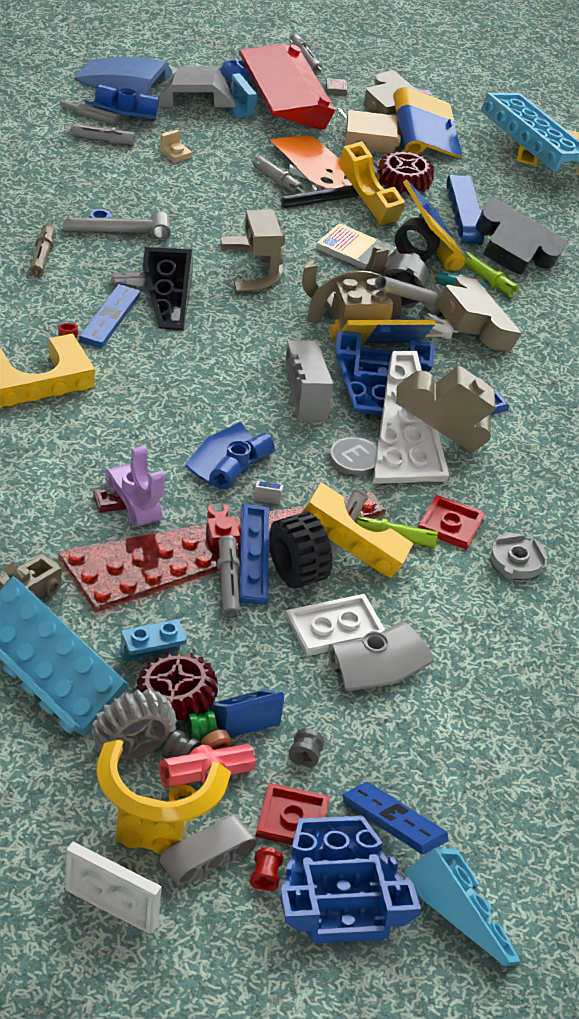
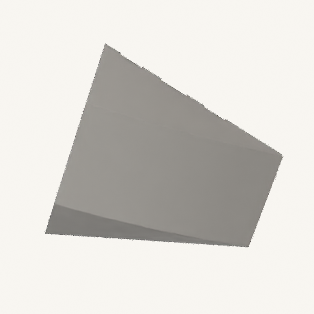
[158,66,235,107]

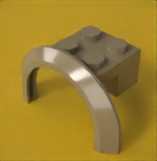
[220,209,285,292]
[302,245,390,321]
[308,271,402,328]

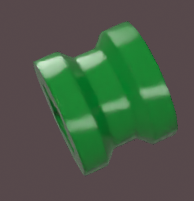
[187,711,217,741]

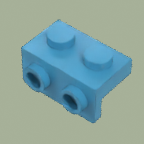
[227,73,257,118]
[120,619,187,661]

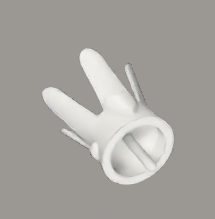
[424,313,458,340]

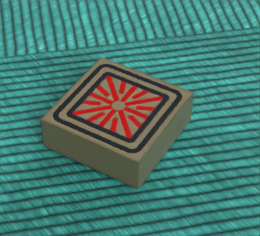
[326,78,347,95]

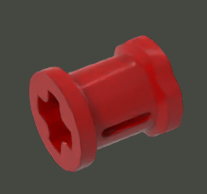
[250,847,284,892]

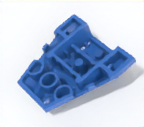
[335,331,435,416]
[280,816,421,944]

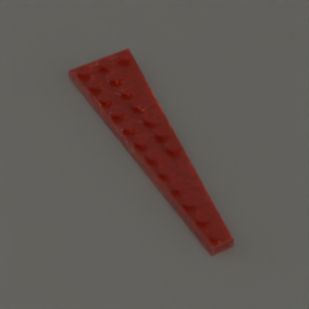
[58,492,386,613]

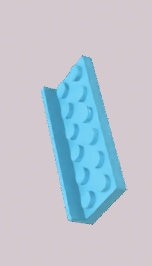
[481,93,579,172]
[0,576,130,736]

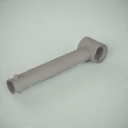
[63,212,171,240]
[375,275,445,316]

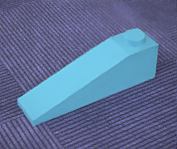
[404,848,520,966]

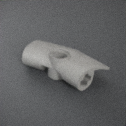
[328,621,434,691]

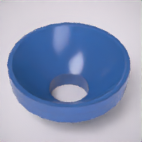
[220,58,254,87]

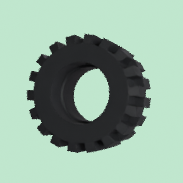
[269,512,333,589]

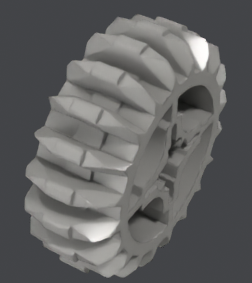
[92,689,177,761]

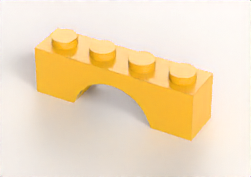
[338,142,405,226]
[301,482,413,578]

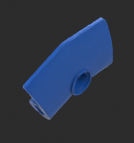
[85,84,159,119]
[186,422,275,489]

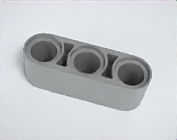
[159,816,257,888]

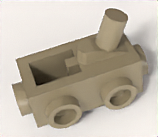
[0,553,62,599]

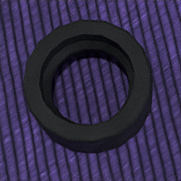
[395,217,440,262]

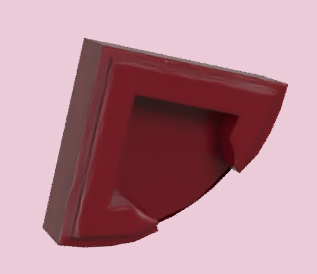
[93,489,126,513]

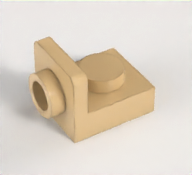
[160,129,192,163]

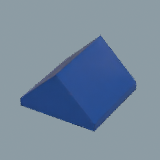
[208,690,284,738]

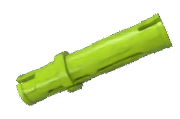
[464,252,519,298]
[356,515,438,548]

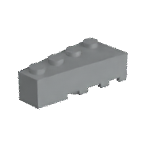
[285,341,333,421]

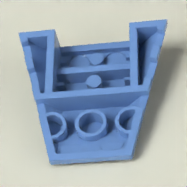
[74,57,172,99]

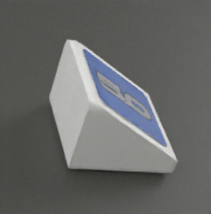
[254,481,284,505]

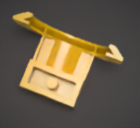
[96,740,231,855]

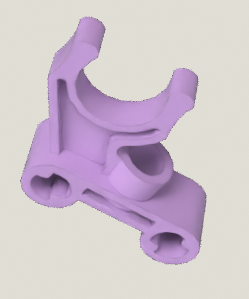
[105,445,165,528]

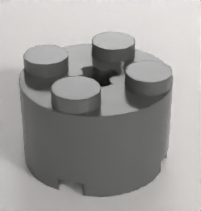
[381,253,429,308]

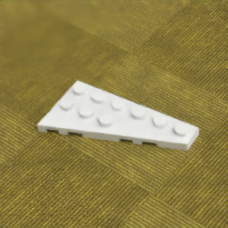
[372,351,449,484]

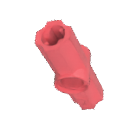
[158,744,256,788]

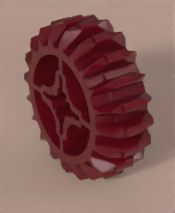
[377,151,434,195]
[136,651,218,724]

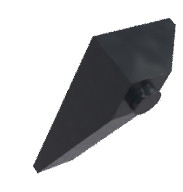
[143,247,193,331]

